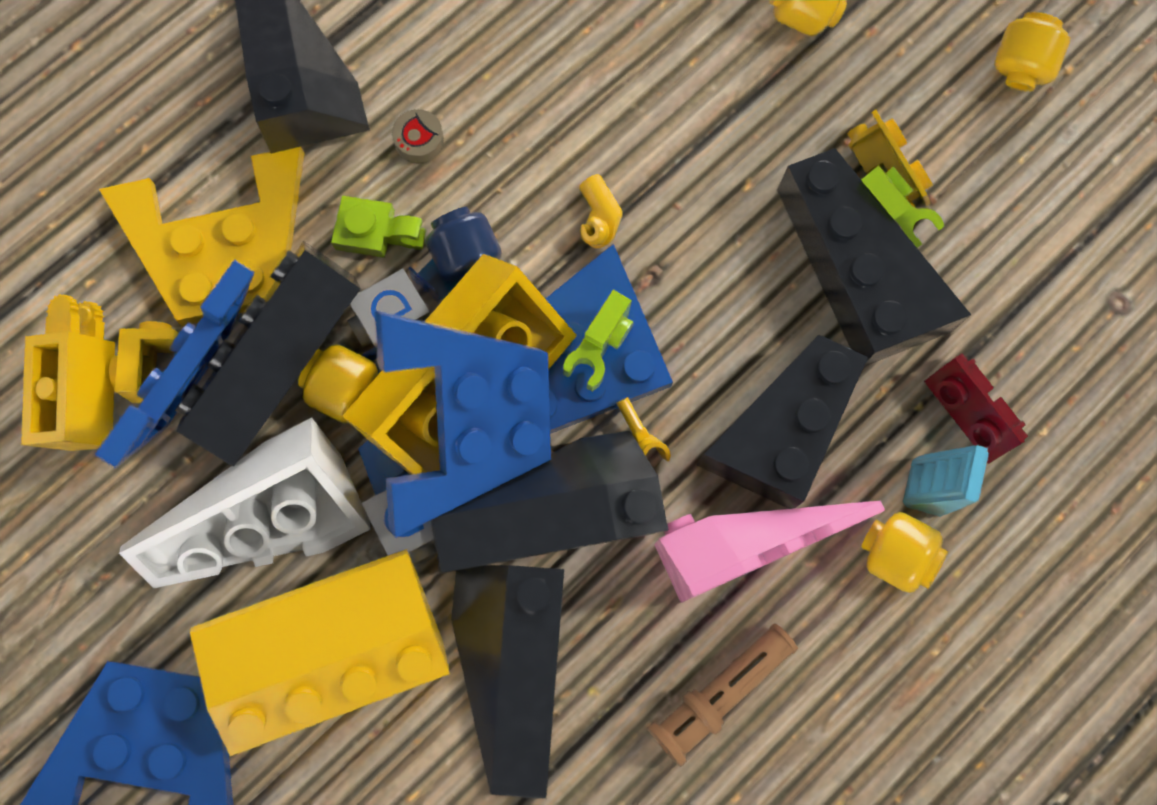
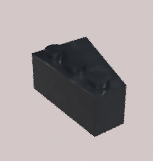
[697,335,868,509]

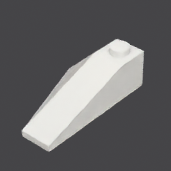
[119,418,370,588]

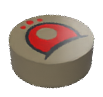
[392,109,444,163]

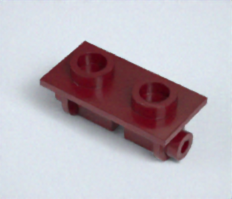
[924,353,1028,464]

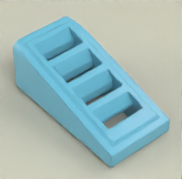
[903,445,989,517]

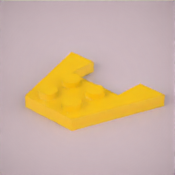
[99,147,304,326]

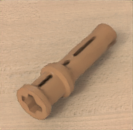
[647,623,798,767]

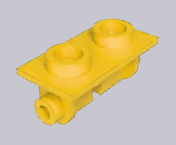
[848,109,933,208]

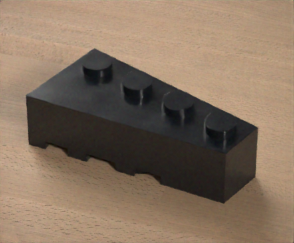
[777,148,971,367]
[175,240,361,467]

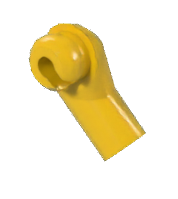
[579,174,622,248]

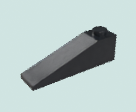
[235,0,370,154]
[430,431,668,573]
[451,565,564,799]

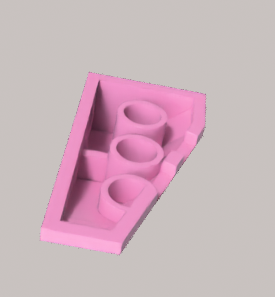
[654,501,885,603]

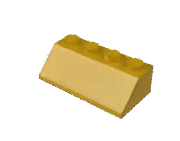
[342,254,577,475]
[190,549,450,756]

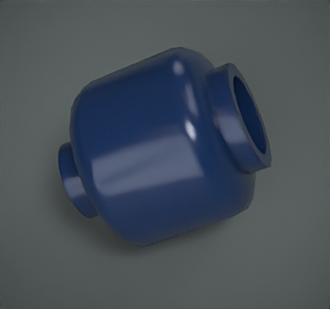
[426,206,502,282]

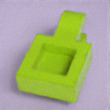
[861,165,944,248]
[331,196,427,258]
[563,289,634,391]

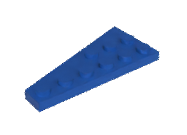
[358,244,673,496]

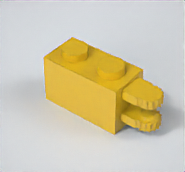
[21,294,115,451]

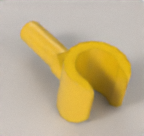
[616,397,671,462]

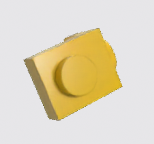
[109,321,179,403]

